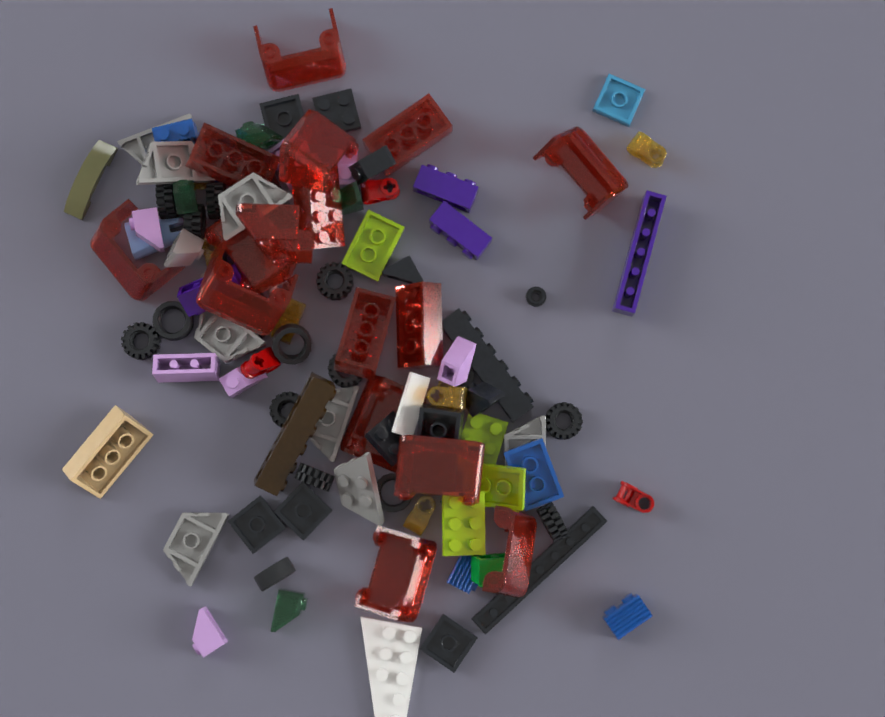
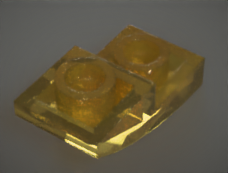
[271,297,306,345]

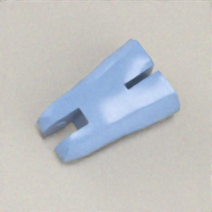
[124,217,184,261]

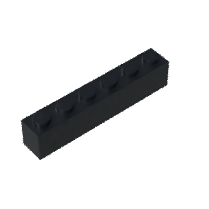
[439,308,534,422]

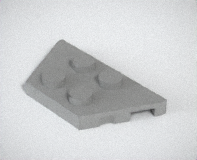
[117,113,193,165]
[136,141,216,185]
[218,172,293,242]
[194,306,266,364]
[308,386,360,463]
[504,415,546,466]
[334,452,385,526]
[163,513,229,587]

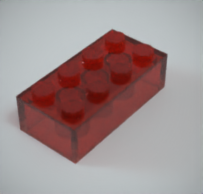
[362,93,453,177]
[185,123,281,186]
[290,164,345,250]
[395,281,443,370]
[334,287,396,380]

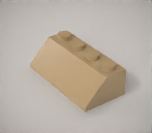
[62,405,153,499]

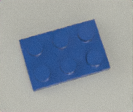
[503,438,564,511]

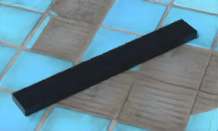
[471,506,607,635]

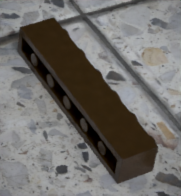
[254,372,337,496]

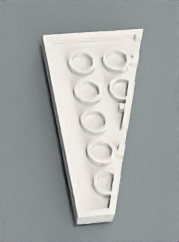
[361,616,422,717]

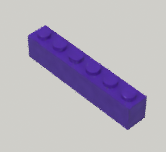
[612,190,667,317]

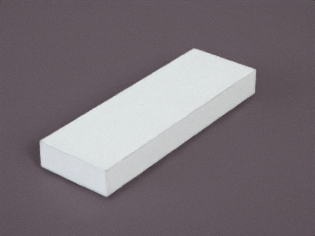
[391,372,431,438]

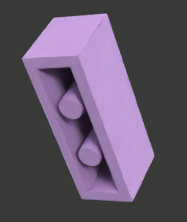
[152,353,220,383]

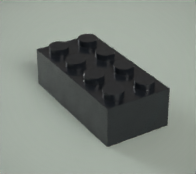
[410,403,465,494]

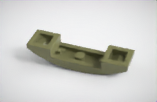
[63,140,118,221]

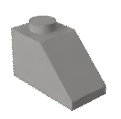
[164,228,204,267]

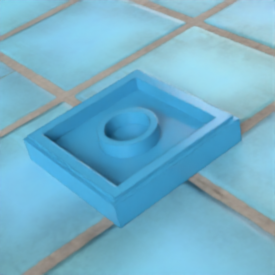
[592,74,646,127]

